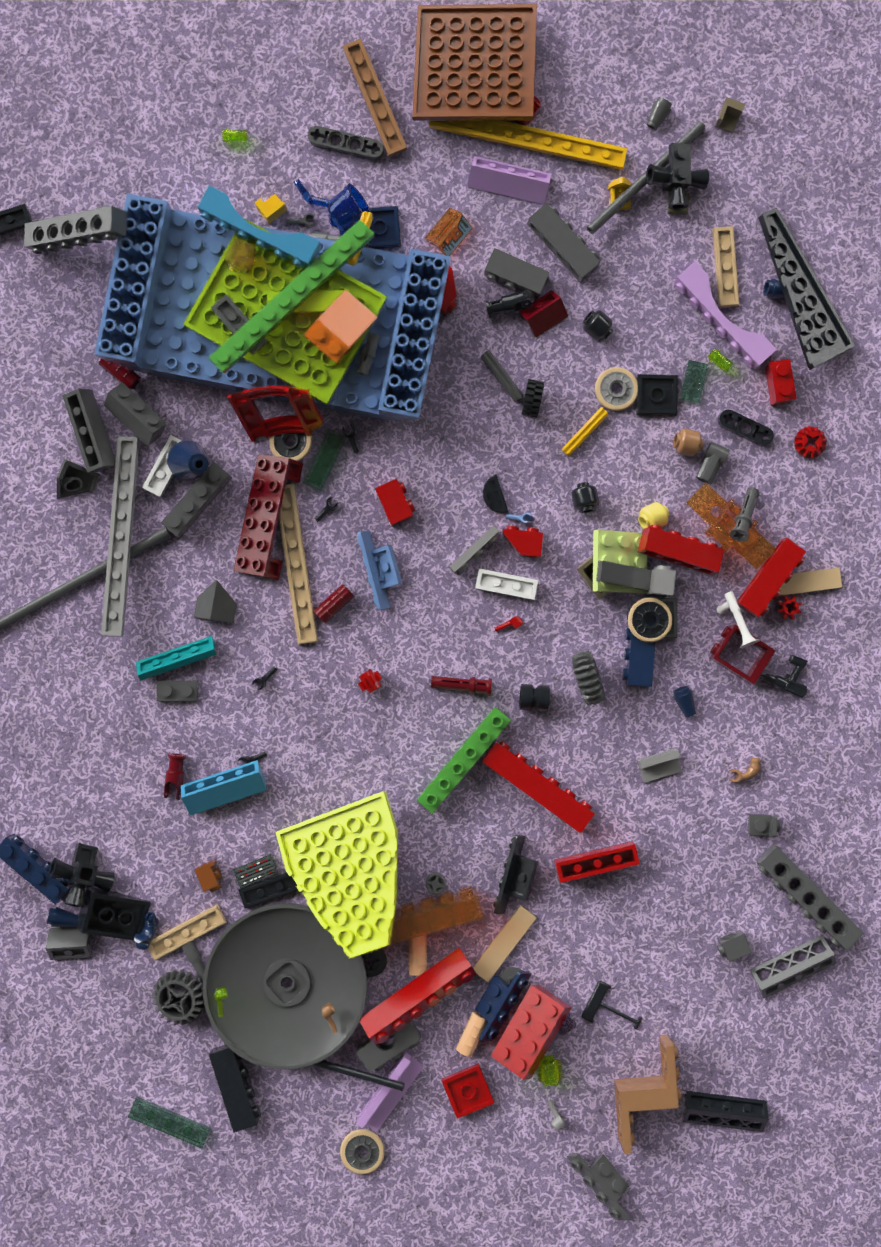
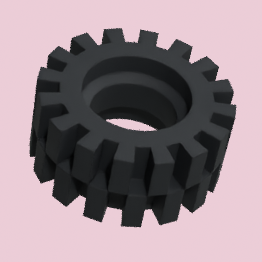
[521,379,544,418]

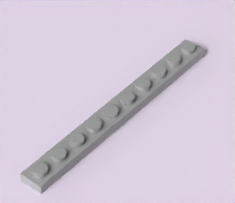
[101,436,140,637]

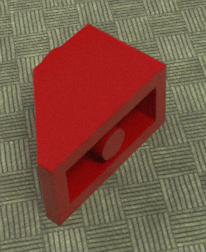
[440,266,457,316]

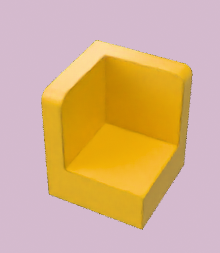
[254,194,287,224]

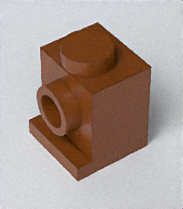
[194,859,223,893]

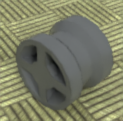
[426,872,446,894]

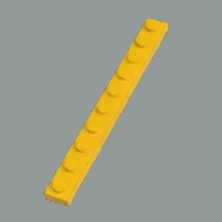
[429,120,628,170]

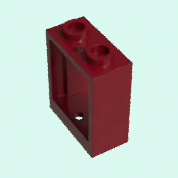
[710,624,776,685]

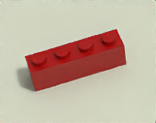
[638,525,724,575]
[737,537,806,618]
[554,841,640,883]

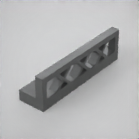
[750,935,836,998]

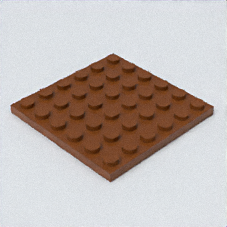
[412,4,537,121]

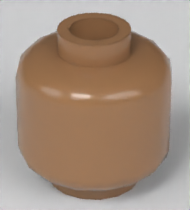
[673,429,704,457]

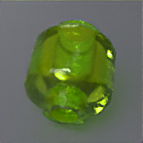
[536,1055,564,1086]

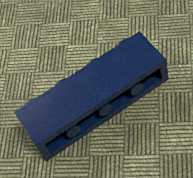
[622,604,656,687]

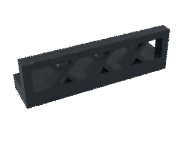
[682,1091,769,1132]

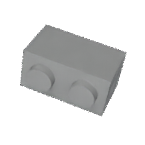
[646,566,676,597]

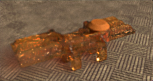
[686,482,776,569]

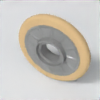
[595,367,638,411]

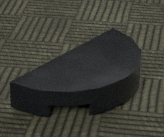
[482,474,508,514]

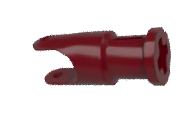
[164,753,186,801]

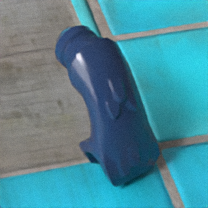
[134,912,159,950]

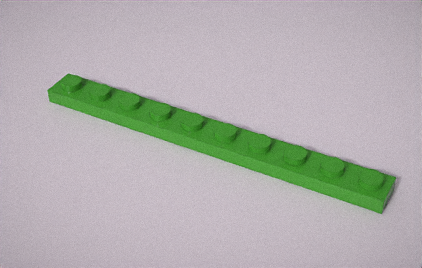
[208,220,375,374]

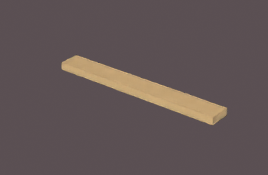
[279,484,318,645]

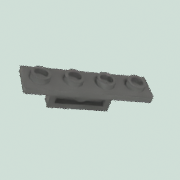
[567,1153,630,1220]

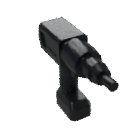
[760,655,808,698]

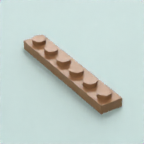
[343,38,407,158]

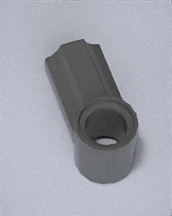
[695,441,730,485]

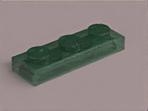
[303,429,347,492]

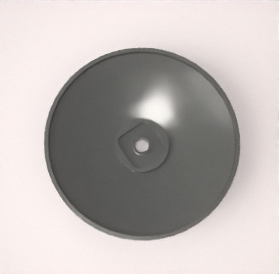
[203,903,367,1070]

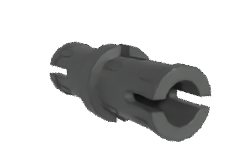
[356,333,381,377]

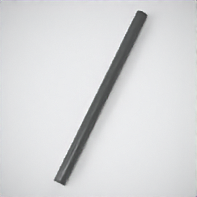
[586,121,706,234]

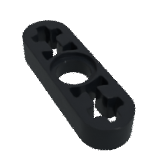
[718,410,774,446]

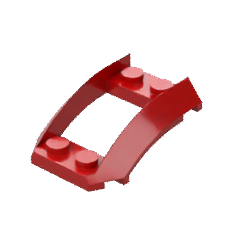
[227,386,323,442]

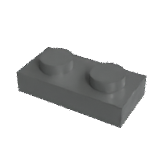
[157,680,198,701]

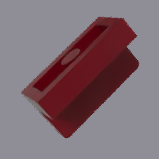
[519,290,568,337]

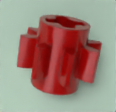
[776,595,802,620]
[358,669,383,694]

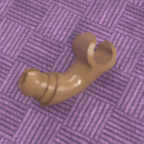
[728,757,761,783]

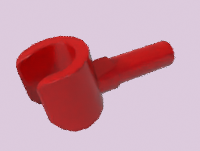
[494,616,523,632]

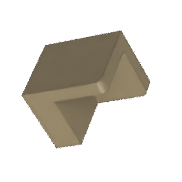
[715,97,745,133]

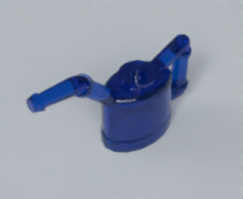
[294,179,371,236]

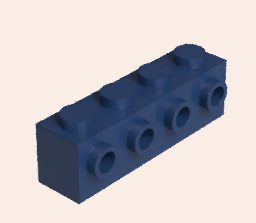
[0,834,72,905]

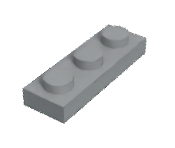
[449,525,499,574]

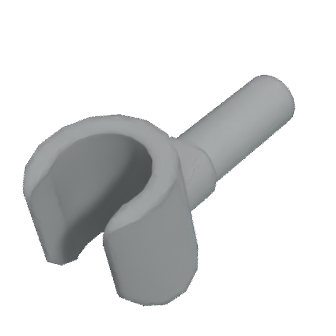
[547,1100,564,1131]

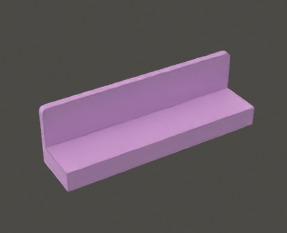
[468,156,551,204]
[356,1052,423,1131]

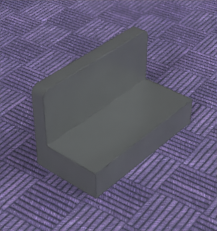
[46,927,92,960]

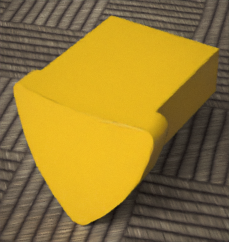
[608,177,632,210]

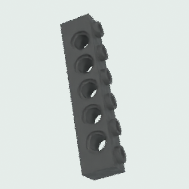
[24,205,127,254]
[756,844,864,950]

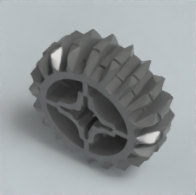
[572,650,605,706]
[152,969,205,1026]

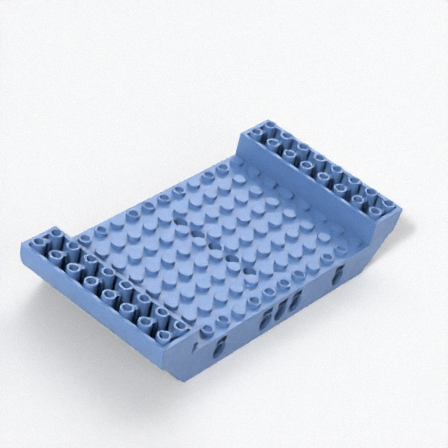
[94,193,451,421]

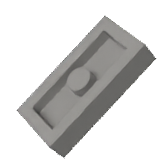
[637,748,682,783]

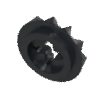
[362,948,387,977]

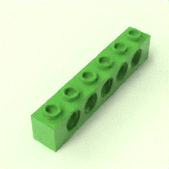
[417,707,511,814]

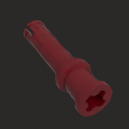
[431,675,492,696]

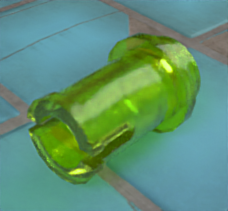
[222,127,247,144]
[707,348,733,373]

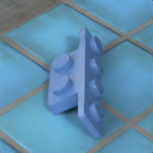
[357,531,402,610]

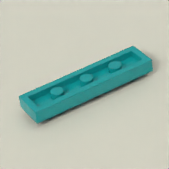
[136,636,217,681]

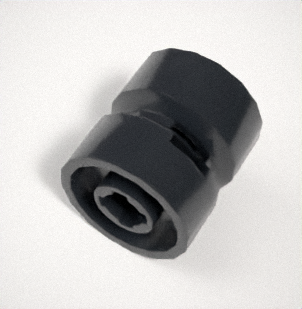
[519,684,550,712]

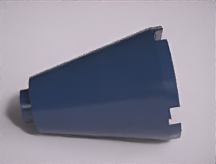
[167,440,208,481]

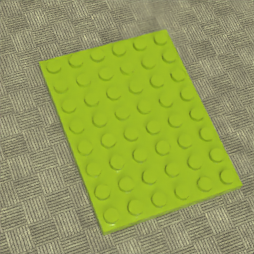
[183,218,387,405]

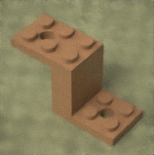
[614,1035,681,1154]

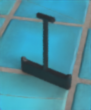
[581,981,642,1029]

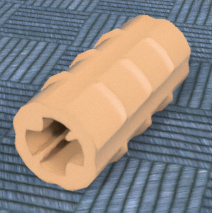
[408,931,428,976]
[456,1011,488,1057]

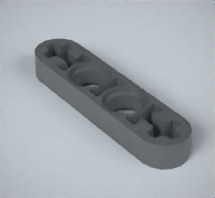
[307,126,384,160]

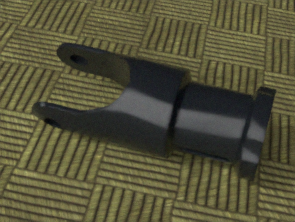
[485,291,532,318]

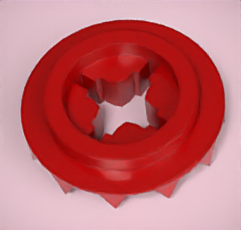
[794,426,827,458]

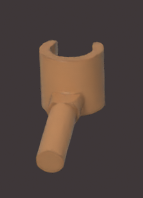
[322,1003,338,1033]

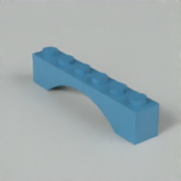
[197,185,321,269]

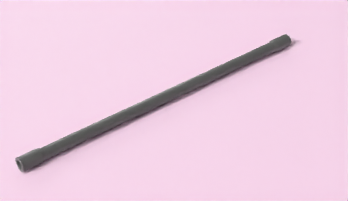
[0,527,172,630]

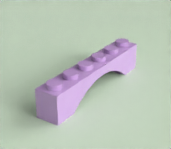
[674,261,777,370]

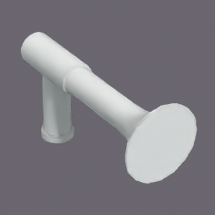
[717,591,760,648]

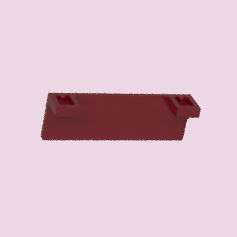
[233,454,303,580]

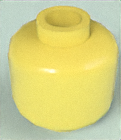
[638,502,669,529]

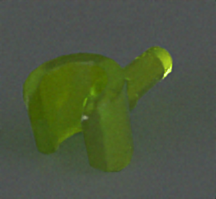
[214,986,228,1017]

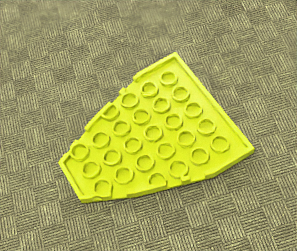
[276,791,398,958]

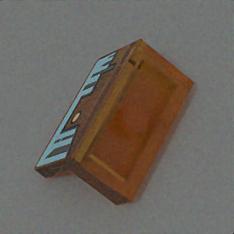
[425,208,473,256]

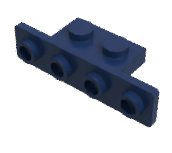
[475,971,531,1041]

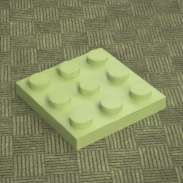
[593,530,647,594]

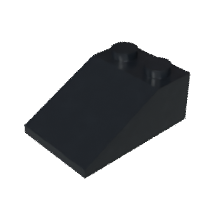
[76,887,151,941]

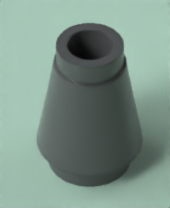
[646,97,672,130]

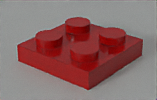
[441,1063,494,1119]

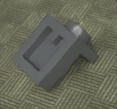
[748,814,780,837]

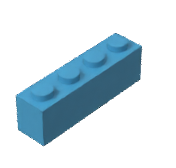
[181,760,267,816]

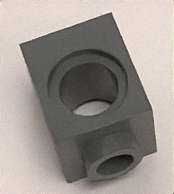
[717,930,752,962]

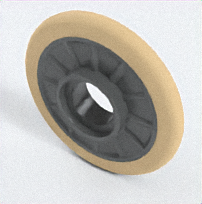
[340,1129,385,1174]

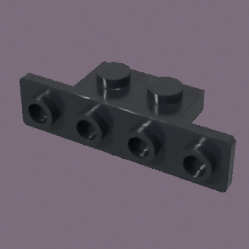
[494,835,538,915]

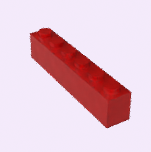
[482,741,595,834]
[360,948,477,1046]

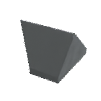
[57,459,100,499]
[194,580,237,623]

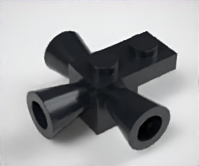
[646,143,709,210]
[48,843,115,908]

